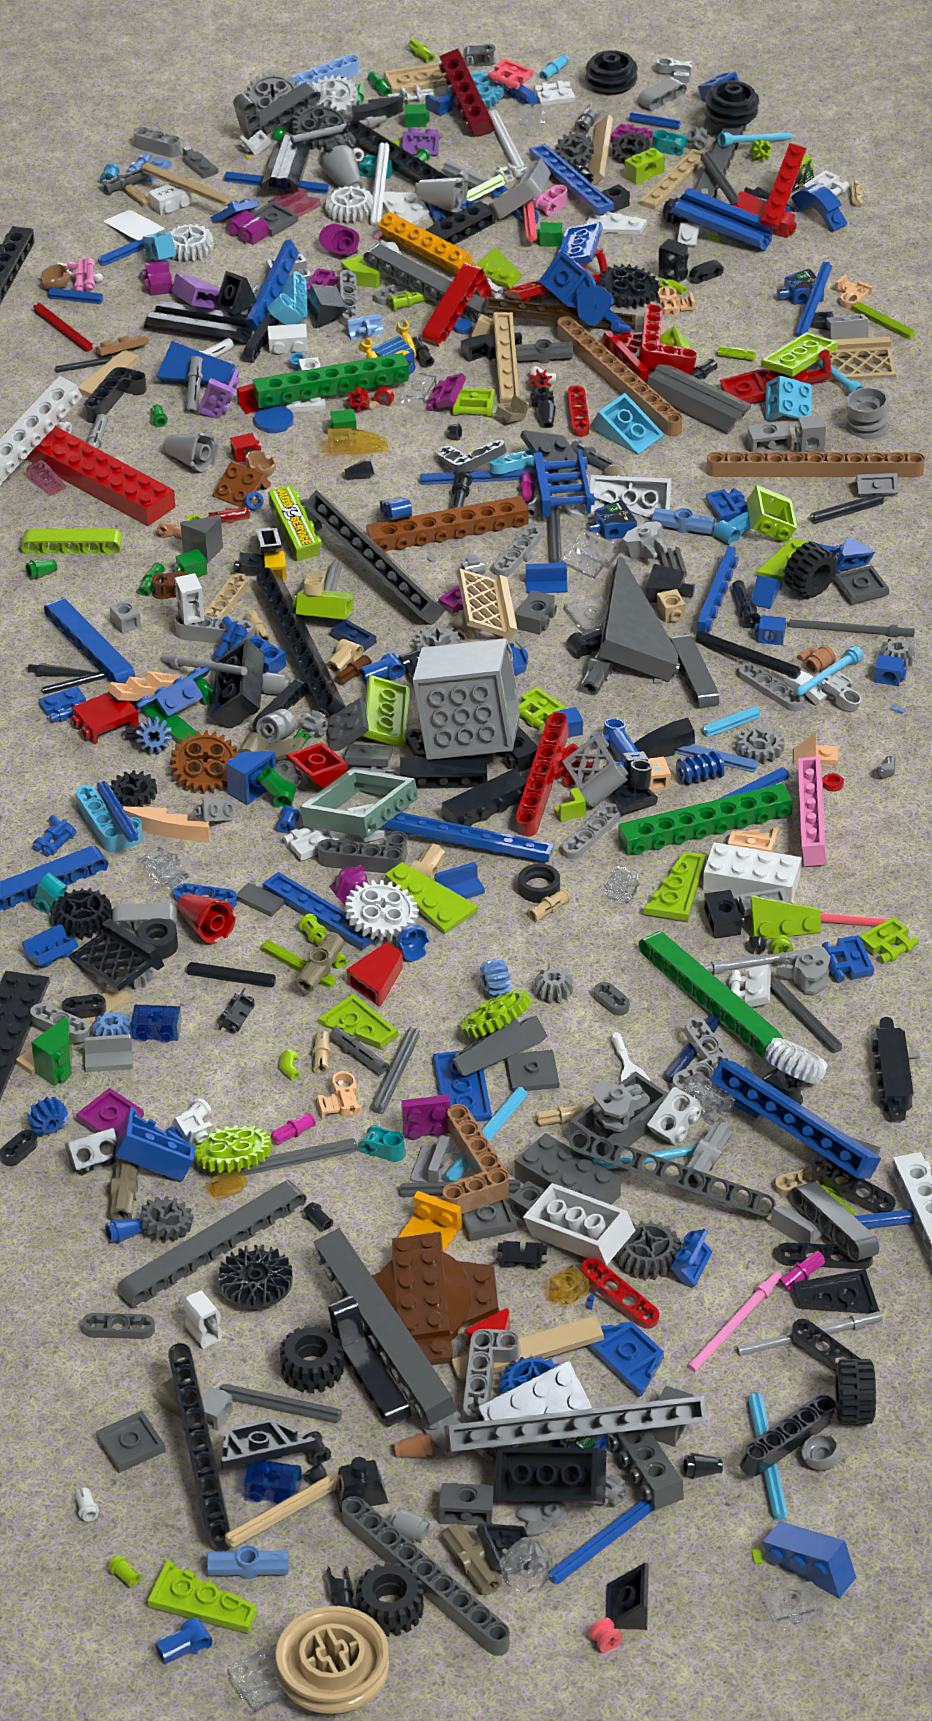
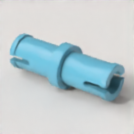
[539,54,569,80]

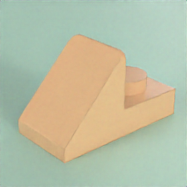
[794,733,838,765]

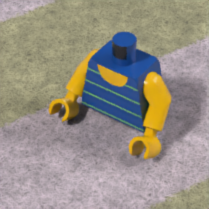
[358,320,416,374]

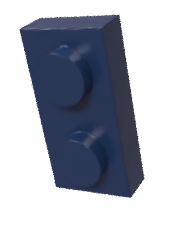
[331,619,377,652]

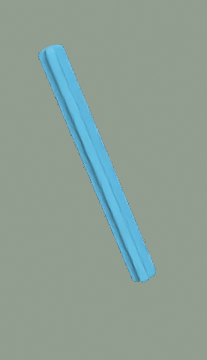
[443,1087,528,1182]
[748,1393,787,1520]

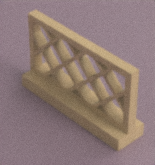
[815,336,896,381]
[457,569,517,642]

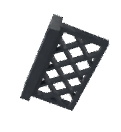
[69,919,165,991]

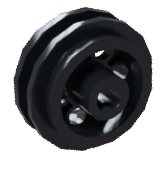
[585,50,638,95]
[705,80,760,128]

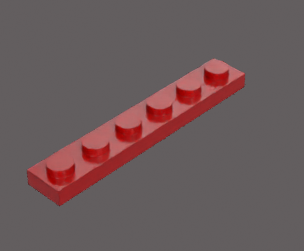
[760,143,807,230]

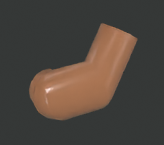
[157,524,182,539]

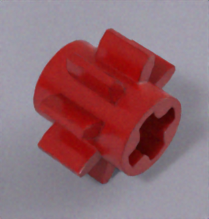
[529,369,552,389]
[347,387,372,412]

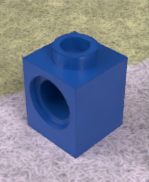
[755,615,786,645]
[874,654,907,686]

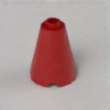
[177,894,236,944]

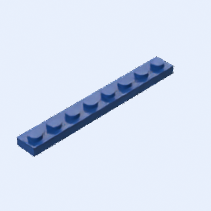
[529,144,614,214]
[381,812,554,862]

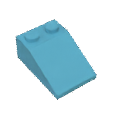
[591,393,665,455]

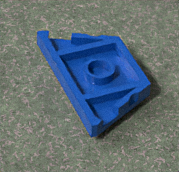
[586,1321,664,1397]

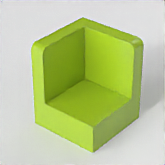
[554,788,586,822]

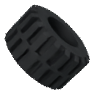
[783,541,838,599]
[280,1325,344,1393]
[835,1359,876,1424]
[356,1562,424,1637]

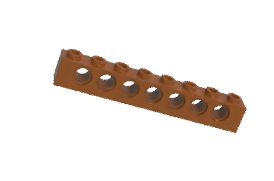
[366,495,529,552]

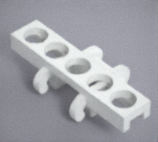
[388,85,435,103]
[489,163,527,183]

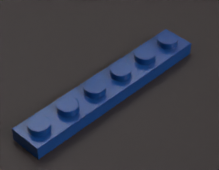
[246,240,299,332]
[697,546,739,634]
[263,872,378,950]

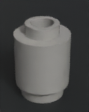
[262,672,291,695]
[389,1508,430,1542]

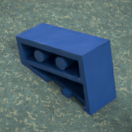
[115,1107,195,1182]

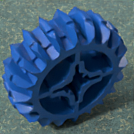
[499,1354,559,1394]

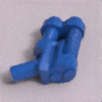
[213,616,248,661]
[32,815,77,857]

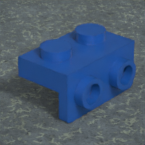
[22,924,79,967]
[671,1228,713,1288]

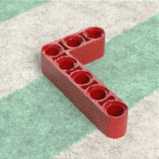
[422,263,492,346]
[639,304,697,374]

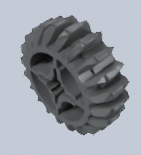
[616,1220,681,1281]

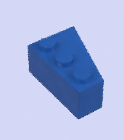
[763,1521,856,1599]

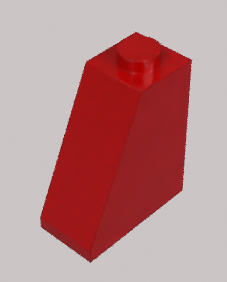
[347,942,403,1007]

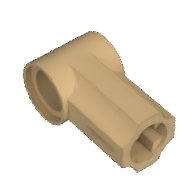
[325,639,363,675]
[411,843,445,879]

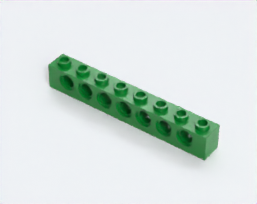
[252,353,409,408]
[618,783,793,855]

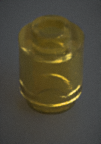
[209,1169,247,1200]

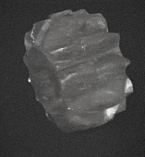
[604,866,640,905]

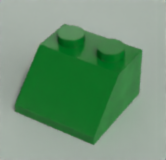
[31,1017,72,1086]

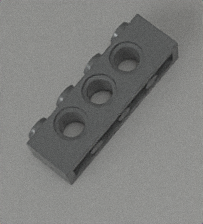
[609,1429,684,1509]

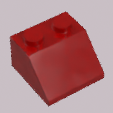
[286,742,347,788]

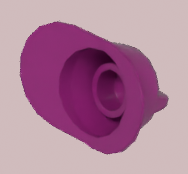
[319,223,360,257]
[329,865,369,906]

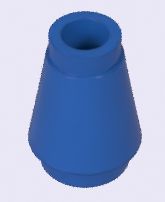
[105,1219,143,1244]

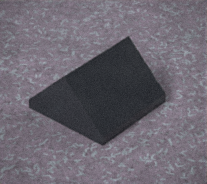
[215,271,257,315]
[307,284,348,329]
[606,1562,649,1630]

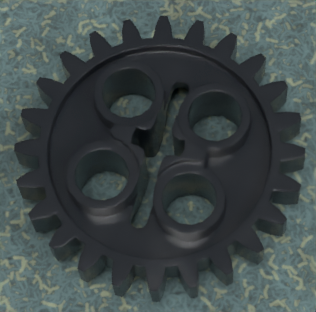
[598,263,660,308]

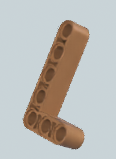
[442,1104,509,1214]

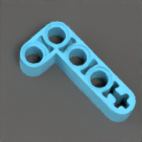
[268,271,307,325]
[76,785,143,852]

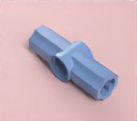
[652,508,716,535]
[208,1545,289,1580]

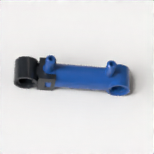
[590,718,652,790]

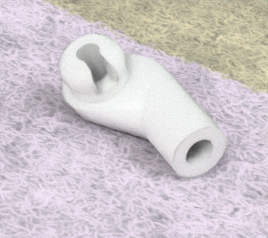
[530,366,556,383]

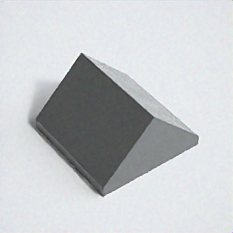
[180,515,223,564]

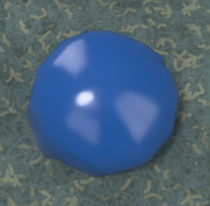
[396,924,430,962]

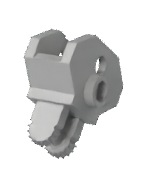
[623,521,668,559]
[776,946,831,995]
[593,1081,650,1132]

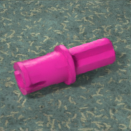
[520,471,536,502]
[270,1113,316,1144]
[779,1251,825,1292]

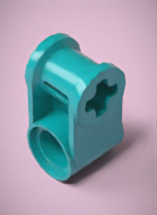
[652,130,688,156]
[358,155,392,179]
[33,873,68,914]
[358,1125,406,1162]

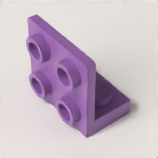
[402,128,442,155]
[197,369,240,419]

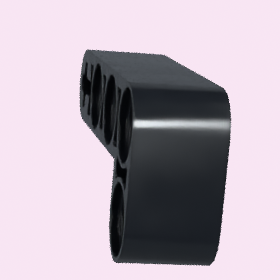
[84,367,147,423]

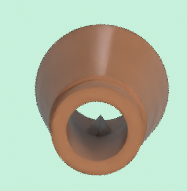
[395,1432,434,1458]

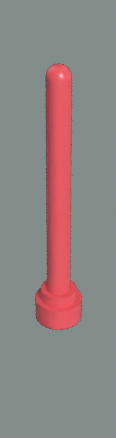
[820,913,888,927]

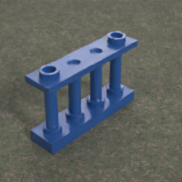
[534,449,595,517]

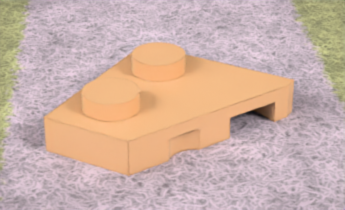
[727,827,779,852]

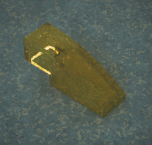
[327,428,390,456]

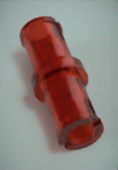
[208,506,250,524]

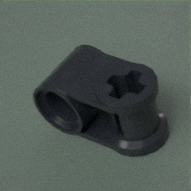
[762,1067,803,1105]

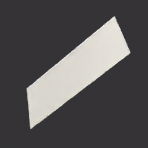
[103,210,165,240]

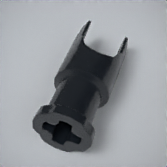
[326,1566,357,1610]

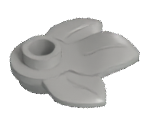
[515,1502,567,1536]

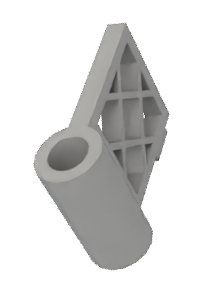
[562,734,628,808]

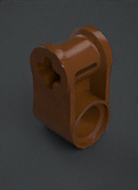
[152,571,188,599]

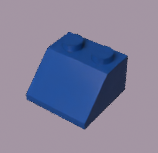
[226,751,276,805]

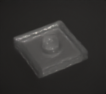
[563,595,607,635]

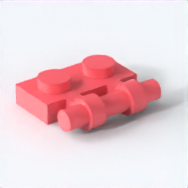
[487,58,533,90]

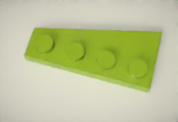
[644,851,706,921]
[385,862,479,934]
[148,1559,258,1634]

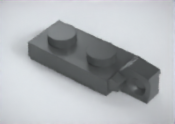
[182,145,219,179]

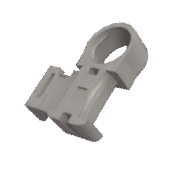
[655,58,692,83]
[818,671,862,712]

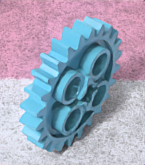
[447,70,505,109]

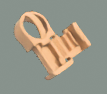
[835,274,872,309]
[658,287,695,315]
[316,1071,362,1118]

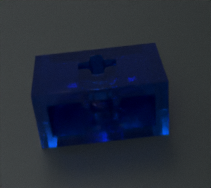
[131,1004,182,1042]
[243,1461,302,1504]

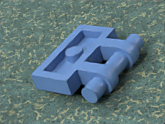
[126,153,172,183]

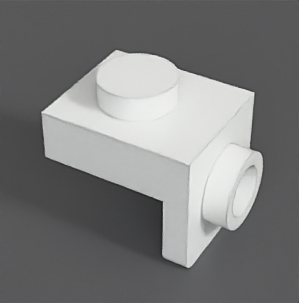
[240,130,272,155]
[678,222,700,247]
[174,1109,212,1144]

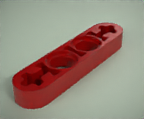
[568,385,590,437]
[580,1258,660,1329]

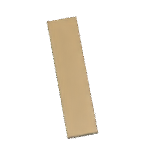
[78,350,140,397]

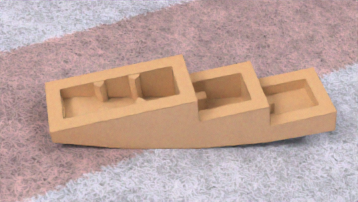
[107,671,181,701]
[123,807,210,842]

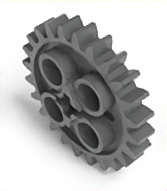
[292,103,350,150]

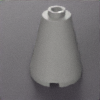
[320,145,363,189]
[415,177,468,214]
[163,432,219,472]

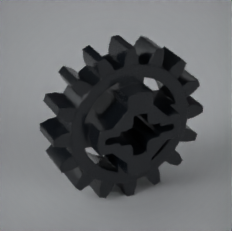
[612,130,651,164]
[110,770,157,807]

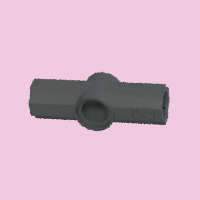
[515,339,573,364]
[581,651,614,695]

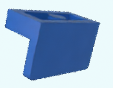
[525,562,568,594]
[434,862,485,899]

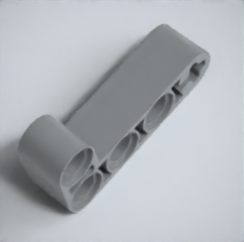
[175,612,255,645]
[463,1329,521,1423]

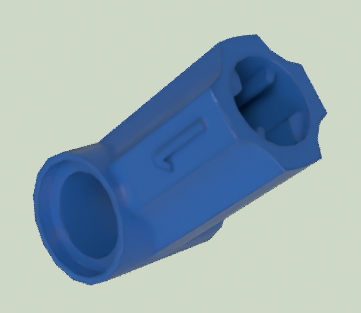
[360,653,406,684]
[155,1618,213,1664]

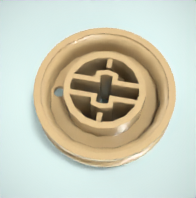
[276,1606,389,1714]

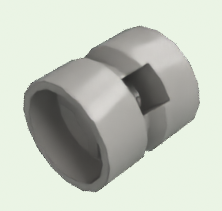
[256,709,296,743]

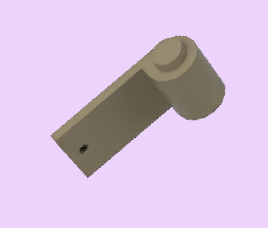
[238,732,305,760]

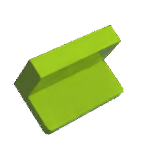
[660,326,691,349]

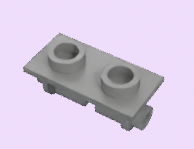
[193,798,234,821]

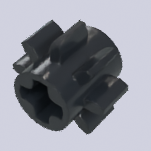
[530,386,554,408]

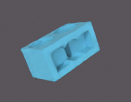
[142,232,176,261]

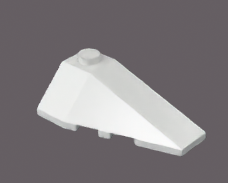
[590,475,671,518]

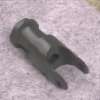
[574,104,601,134]

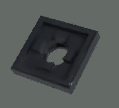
[475,1523,541,1572]

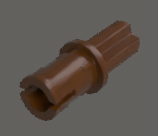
[335,655,372,684]

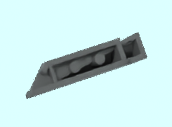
[453,1015,548,1076]

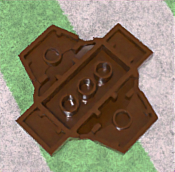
[364,1231,499,1365]

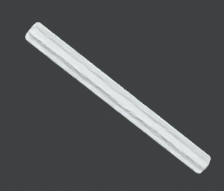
[488,109,524,169]
[370,143,389,226]

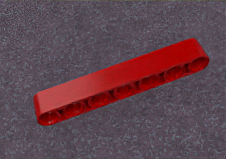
[516,712,569,837]

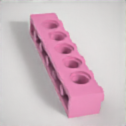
[798,756,827,866]

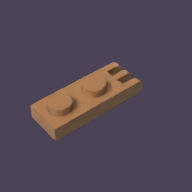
[95,335,149,356]

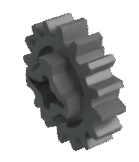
[555,131,595,166]
[320,132,356,158]
[139,1196,194,1241]

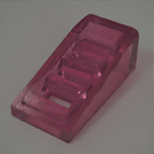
[26,460,66,496]

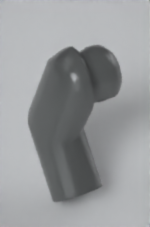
[872,756,896,779]

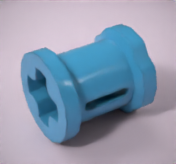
[100,163,120,184]

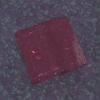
[268,188,321,217]

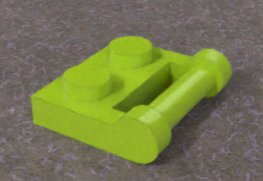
[453,388,495,417]

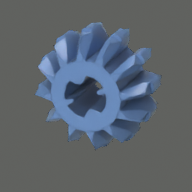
[136,717,172,753]
[480,959,511,998]
[92,1010,132,1037]

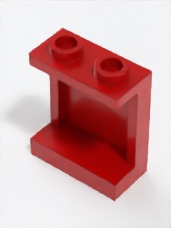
[71,692,139,745]

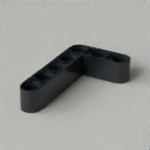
[328,1295,412,1427]

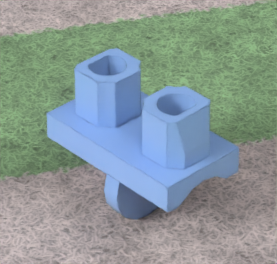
[347,313,384,340]

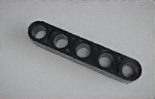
[740,1395,836,1476]

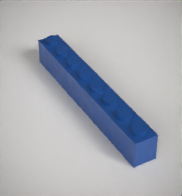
[710,1060,881,1179]

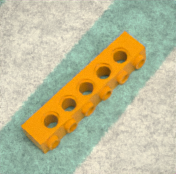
[377,211,475,275]

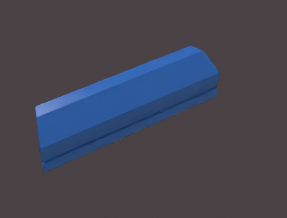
[669,188,773,251]

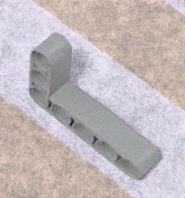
[488,158,551,220]

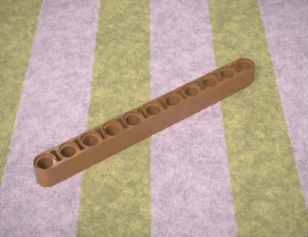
[557,317,682,436]
[707,452,925,477]

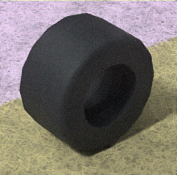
[137,918,178,960]

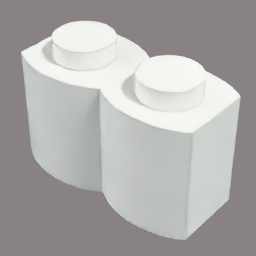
[184,1290,222,1349]

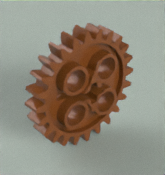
[170,730,239,794]

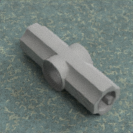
[442,160,489,188]
[687,1121,733,1187]

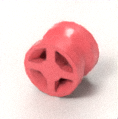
[589,1618,623,1653]

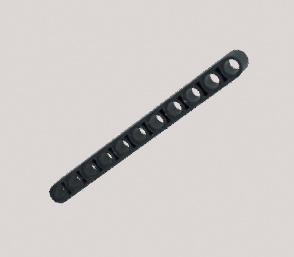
[256,567,346,717]

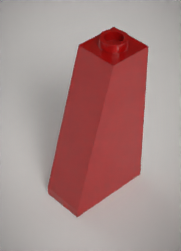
[730,191,797,238]

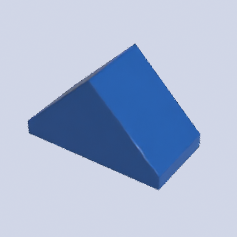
[837,536,875,570]
[751,575,783,609]

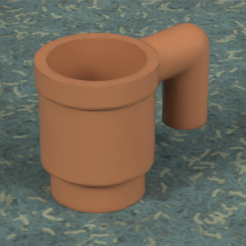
[797,645,836,674]

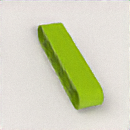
[21,528,122,554]

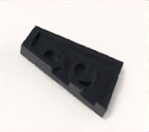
[603,765,658,814]
[793,1269,880,1314]

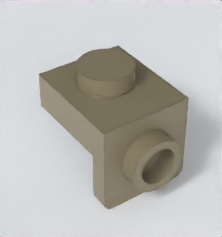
[495,396,529,423]

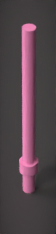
[687,1271,782,1372]

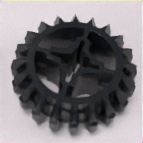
[51,888,113,940]

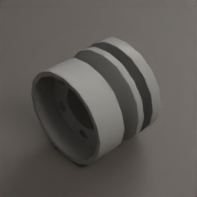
[847,387,889,439]

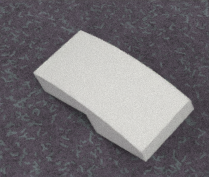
[783,671,830,705]

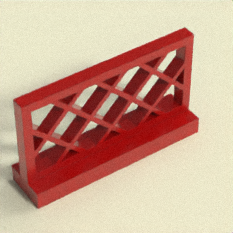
[602,331,655,383]

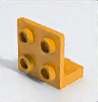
[398,1191,462,1252]

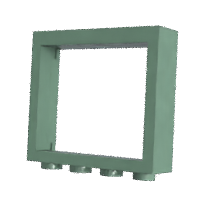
[300,768,418,837]

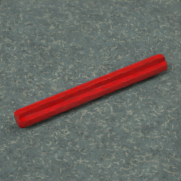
[33,303,93,352]

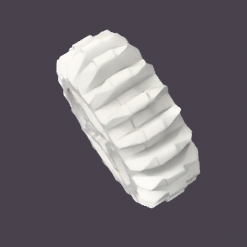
[325,186,373,224]
[166,223,214,263]
[764,1038,828,1084]

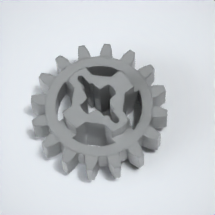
[415,624,460,651]
[738,724,784,763]

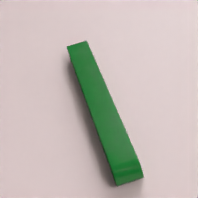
[639,931,783,1057]

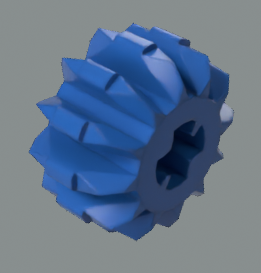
[27,1097,69,1136]

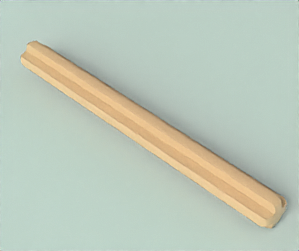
[142,163,230,206]
[225,1470,338,1547]

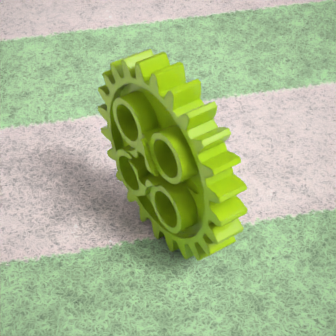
[460,989,532,1038]
[194,1125,272,1173]

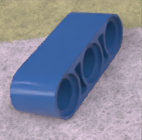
[380,497,412,520]

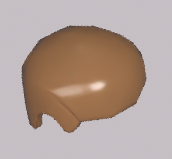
[41,264,70,290]
[246,451,276,477]

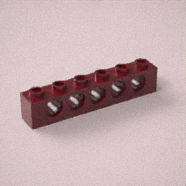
[438,48,495,137]

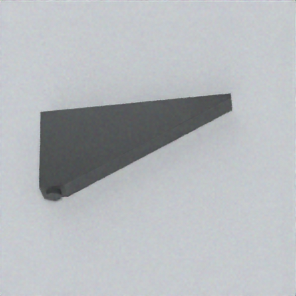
[598,556,680,682]

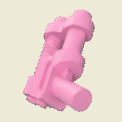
[67,258,95,292]

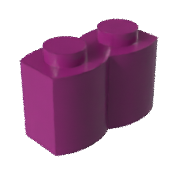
[227,211,269,245]
[142,261,173,295]

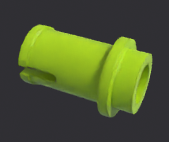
[108,1555,142,1588]

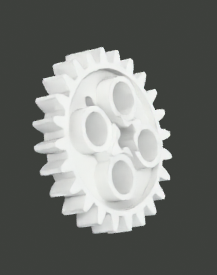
[312,75,359,116]
[344,880,419,941]

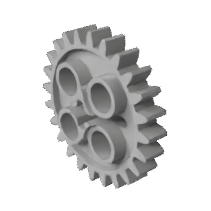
[245,71,299,112]

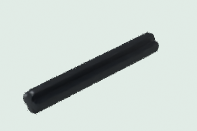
[810,493,884,524]
[187,962,276,988]

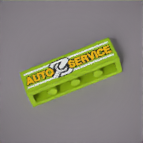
[268,484,322,561]

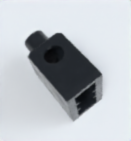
[645,564,695,603]
[335,1457,389,1512]

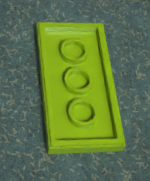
[761,332,838,377]
[362,675,410,747]

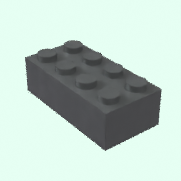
[570,1071,668,1156]
[515,1133,621,1205]

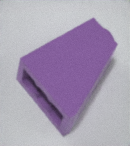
[171,273,222,310]

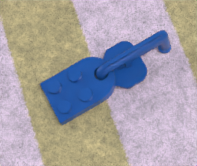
[539,250,631,334]

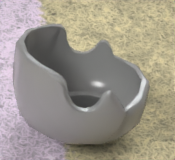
[801,1434,841,1471]

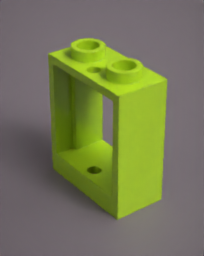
[746,485,797,542]

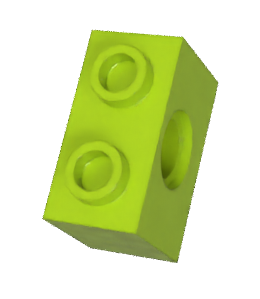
[625,148,665,185]

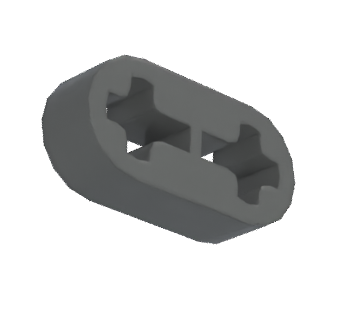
[594,982,630,1016]

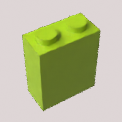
[293,590,355,619]

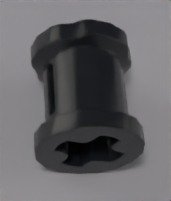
[303,1431,332,1466]

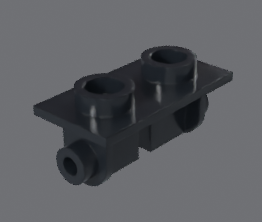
[218,988,255,1034]
[496,1240,548,1268]

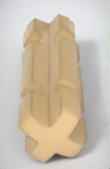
[850,180,863,207]
[125,184,149,207]

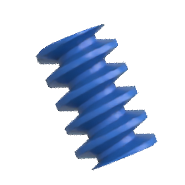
[676,751,725,785]

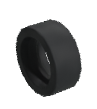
[518,863,560,903]

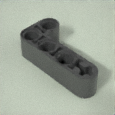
[318,831,408,873]

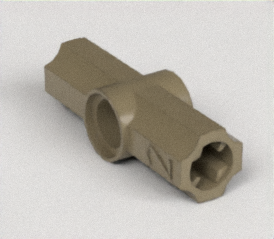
[295,932,344,994]
[110,1159,139,1220]
[442,1523,502,1595]

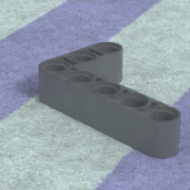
[233,82,321,139]

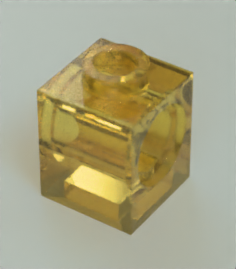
[549,1265,589,1308]

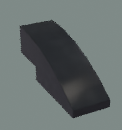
[352,95,404,121]
[461,332,522,362]
[255,527,282,553]
[633,717,695,759]

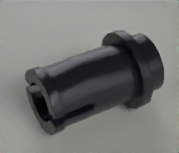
[304,1202,334,1232]

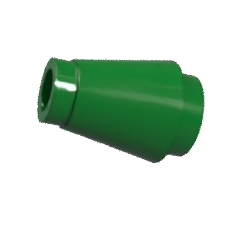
[25,559,57,580]

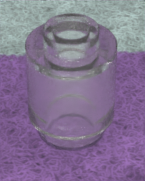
[274,760,302,787]

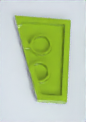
[475,246,522,289]
[756,539,808,581]
[750,895,822,939]
[318,993,399,1049]

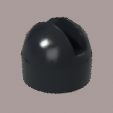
[447,424,462,440]
[748,936,767,955]
[304,1463,327,1484]

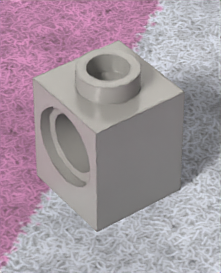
[110,600,141,634]
[198,1387,233,1431]

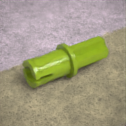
[408,38,435,63]

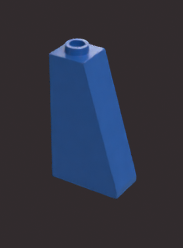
[157,341,239,386]

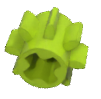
[749,138,772,162]

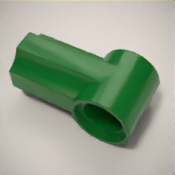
[257,766,296,808]

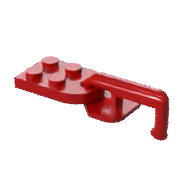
[504,248,608,302]
[720,349,832,403]

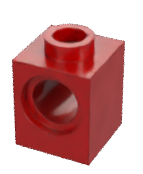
[230,433,261,463]

